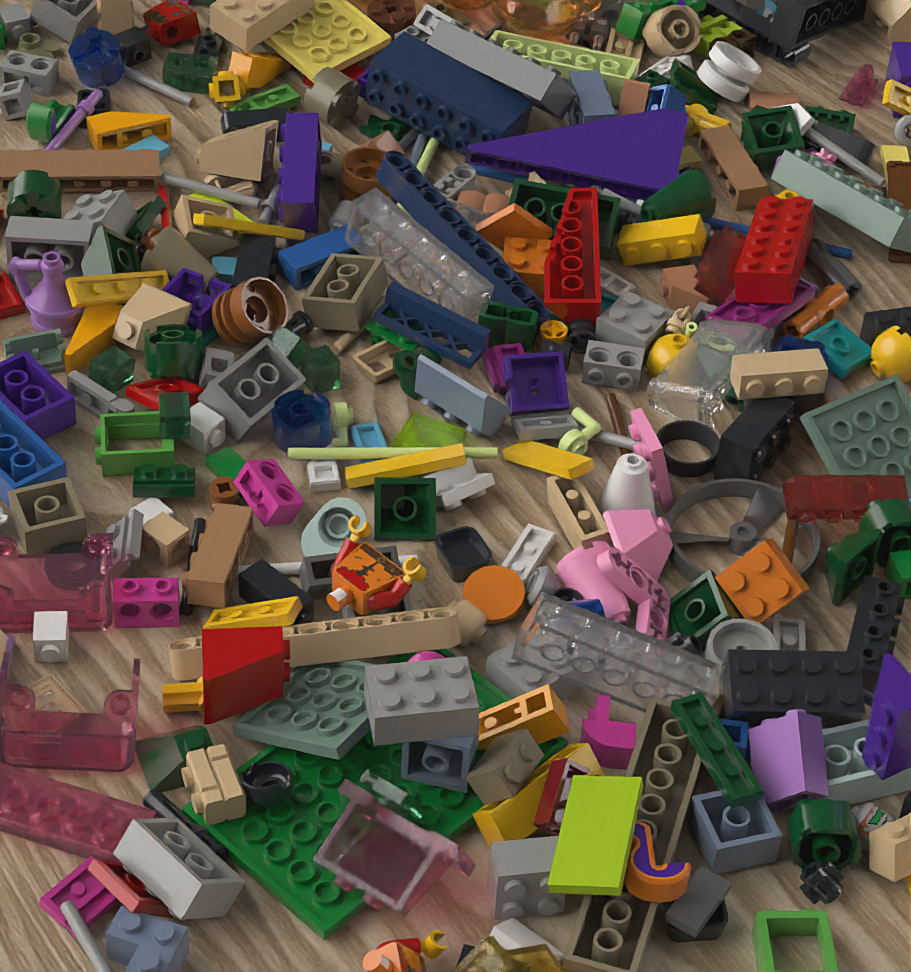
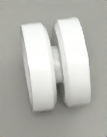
[697,41,762,102]

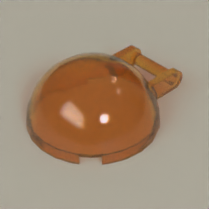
[489,0,602,41]

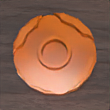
[462,565,526,625]

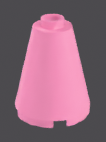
[555,541,631,631]

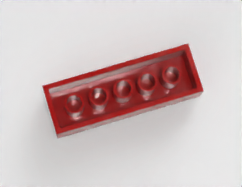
[734,196,814,304]

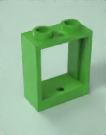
[94,410,175,477]
[752,909,838,972]

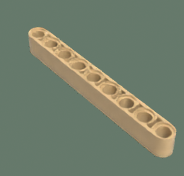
[168,607,461,680]

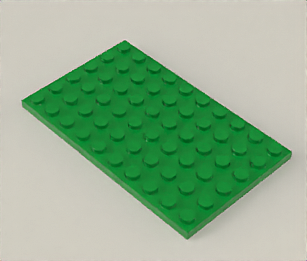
[182,648,568,940]

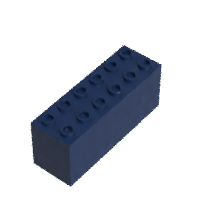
[364,31,533,157]

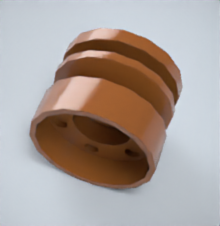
[339,147,393,217]
[212,276,289,348]

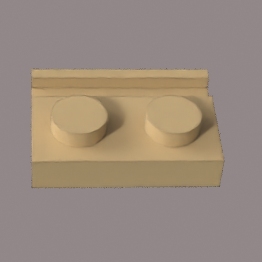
[605,28,645,64]

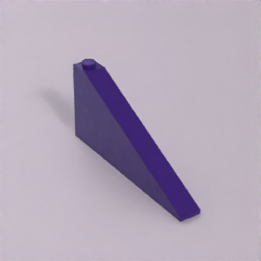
[465,108,688,201]

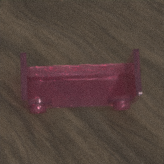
[0,652,140,772]

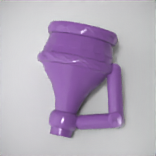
[7,251,85,337]

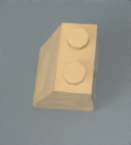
[196,120,278,181]

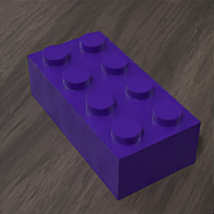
[277,113,322,233]

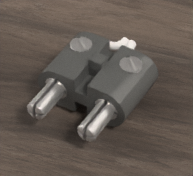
[566,15,611,51]

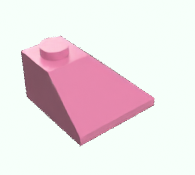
[603,509,673,581]

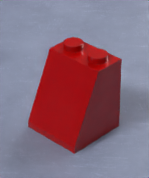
[201,626,290,725]

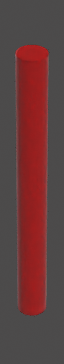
[158,185,173,229]

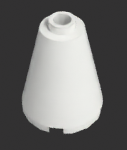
[596,453,656,523]

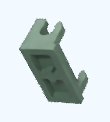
[3,328,66,374]

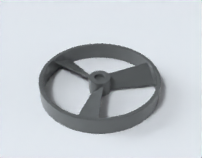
[668,478,820,583]

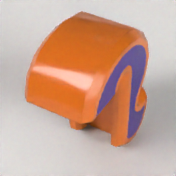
[624,820,691,903]

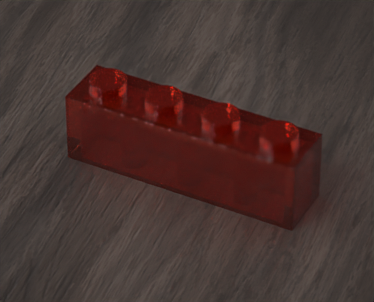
[694,224,747,305]
[782,475,909,523]

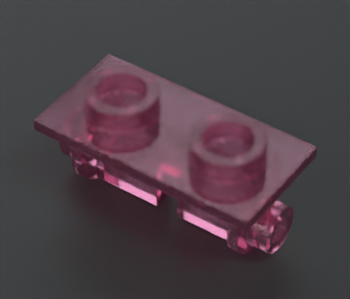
[839,64,879,106]

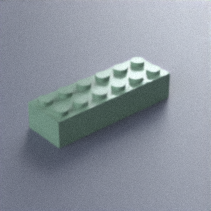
[771,149,911,253]

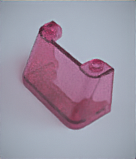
[0,533,114,633]

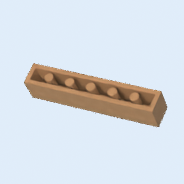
[0,149,160,192]

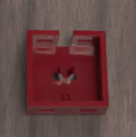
[533,758,601,836]

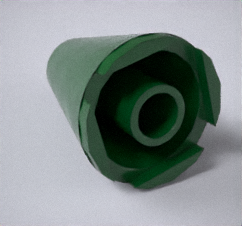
[640,169,716,222]

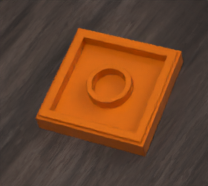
[475,203,553,252]

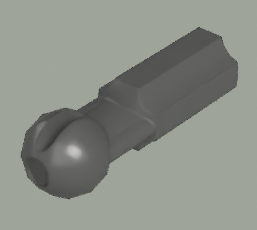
[805,238,862,301]

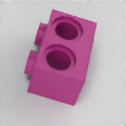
[233,458,305,527]
[113,577,180,628]

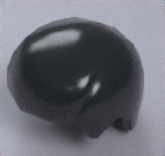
[239,761,295,808]

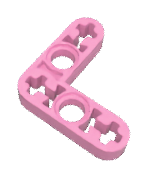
[597,547,670,661]

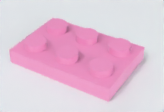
[628,408,674,512]

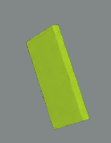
[547,775,644,896]

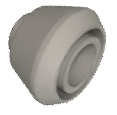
[525,566,563,607]

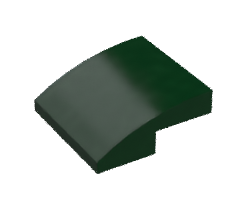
[669,58,718,115]

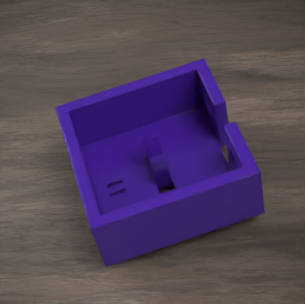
[162,268,232,333]
[501,351,570,418]

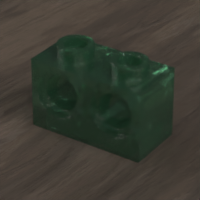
[162,51,218,95]

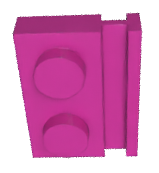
[39,855,119,939]

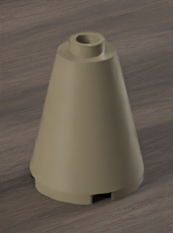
[140,226,220,295]

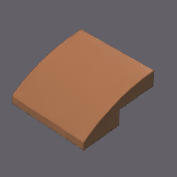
[747,90,800,112]

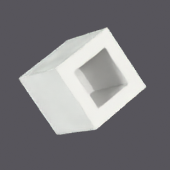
[178,402,225,455]
[32,611,69,663]

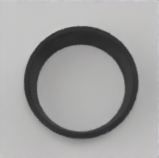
[656,420,720,478]

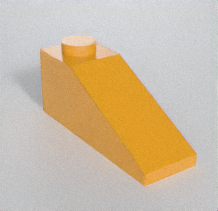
[229,51,293,92]
[86,111,172,150]
[64,304,123,376]
[478,684,570,750]

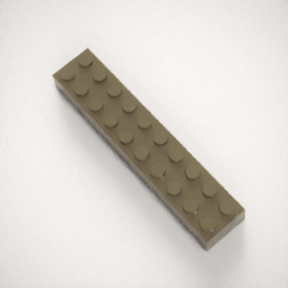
[562,697,704,972]

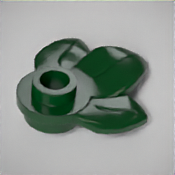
[358,114,407,142]
[393,348,442,400]

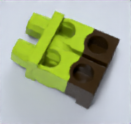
[692,15,757,60]

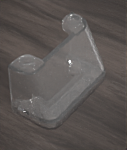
[647,318,771,429]

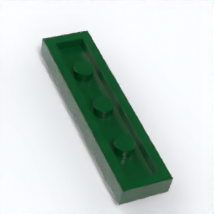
[670,692,764,809]

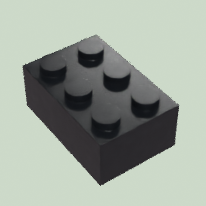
[714,396,796,481]

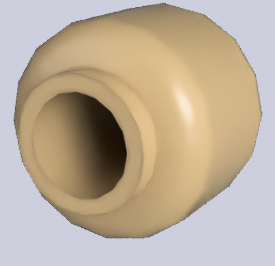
[448,599,488,647]

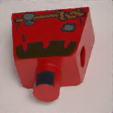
[140,0,201,46]

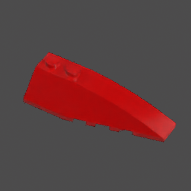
[544,188,601,327]

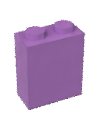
[748,709,829,813]

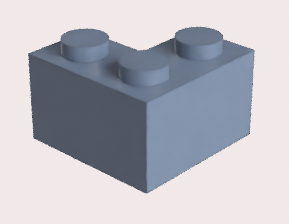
[105,906,189,972]

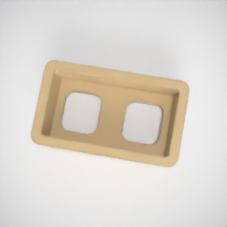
[353,340,421,384]

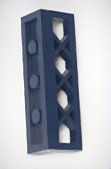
[372,282,491,370]

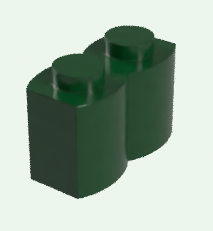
[478,301,539,352]

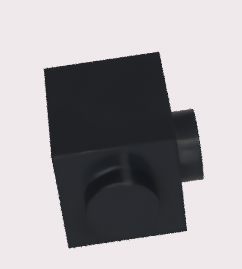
[111,26,152,67]

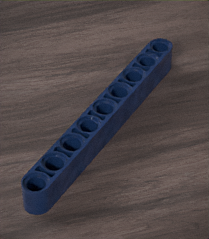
[376,150,550,337]

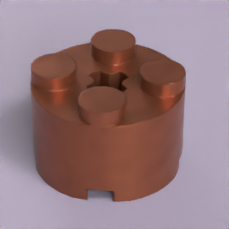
[367,0,416,48]

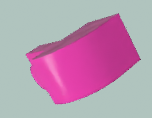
[580,695,636,770]

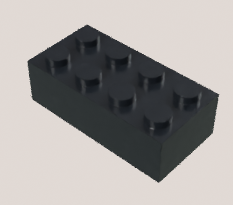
[721,649,866,728]

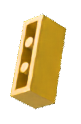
[617,214,707,266]

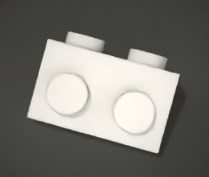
[423,458,495,510]

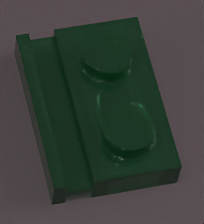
[359,769,426,821]

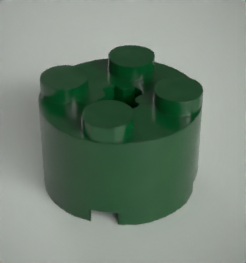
[6,170,63,219]
[144,324,203,380]
[858,498,911,568]
[786,798,862,873]

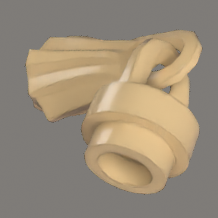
[204,173,258,200]
[665,305,691,335]

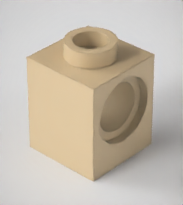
[141,511,190,567]

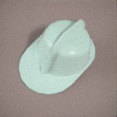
[301,497,367,557]

